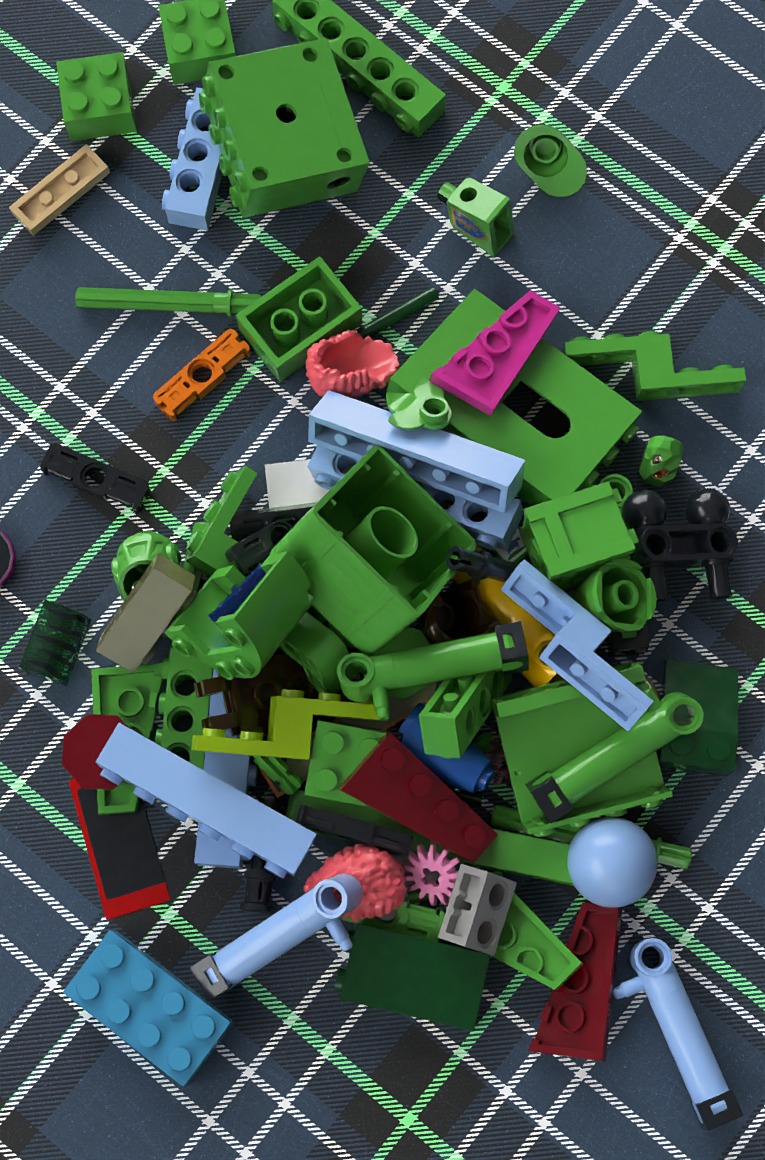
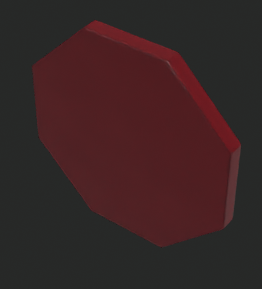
[62,714,130,790]

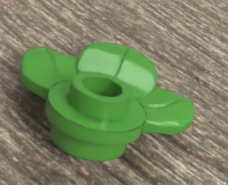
[386,377,452,430]

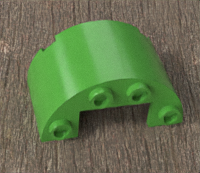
[165,551,313,680]

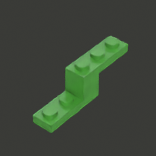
[562,331,746,401]
[185,466,257,578]

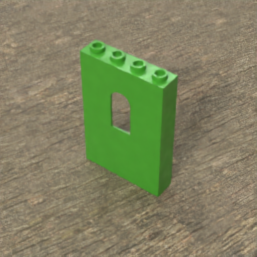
[386,288,642,506]

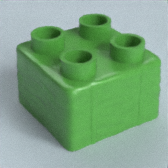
[270,446,477,655]

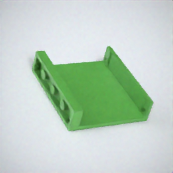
[491,661,673,837]

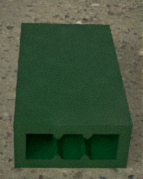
[334,923,490,1031]

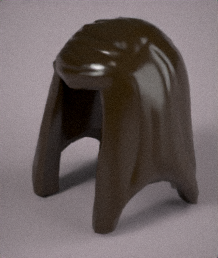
[416,578,500,644]

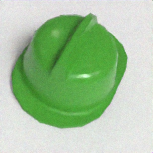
[514,124,587,197]

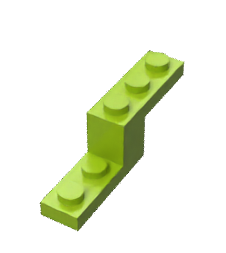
[191,689,387,760]

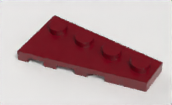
[337,733,498,863]
[528,902,622,1062]

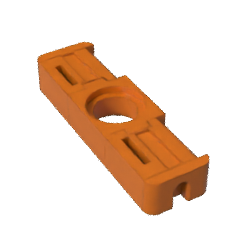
[153,329,251,421]

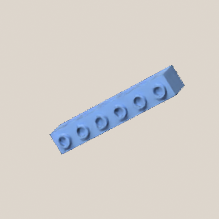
[307,445,523,551]

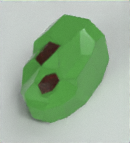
[638,435,684,487]

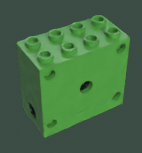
[199,38,370,218]

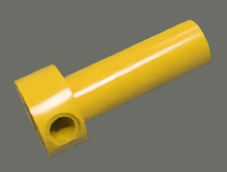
[452,544,564,687]

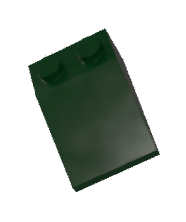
[656,659,738,777]

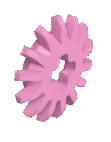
[402,844,460,906]

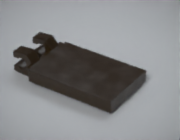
[194,654,333,739]

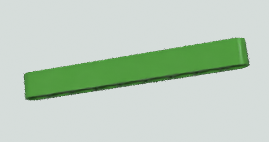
[285,790,574,886]

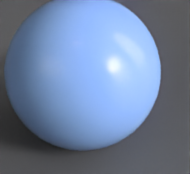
[567,817,658,908]

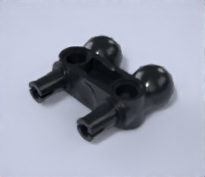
[621,488,738,603]

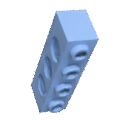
[162,87,222,231]

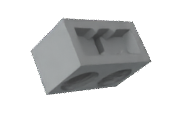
[438,864,517,956]

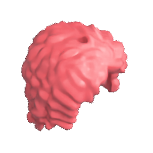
[305,330,400,399]
[303,844,407,922]

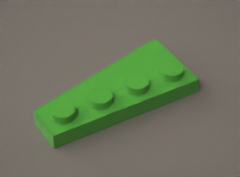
[91,663,163,815]

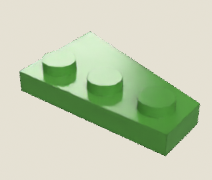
[490,893,583,991]

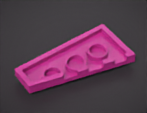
[429,290,561,416]

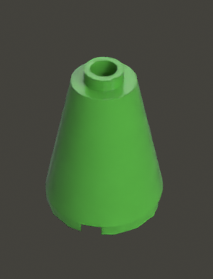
[567,558,657,633]

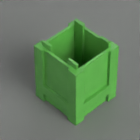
[519,481,639,591]

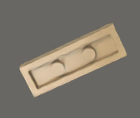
[9,144,110,236]

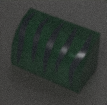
[19,599,91,686]

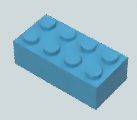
[62,930,234,1087]

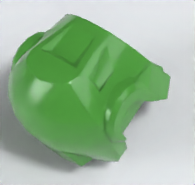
[111,531,182,601]

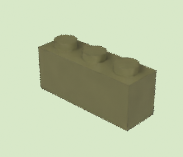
[96,553,196,673]

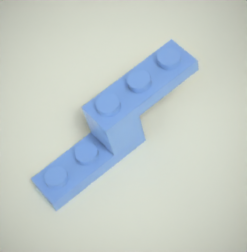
[501,559,653,731]

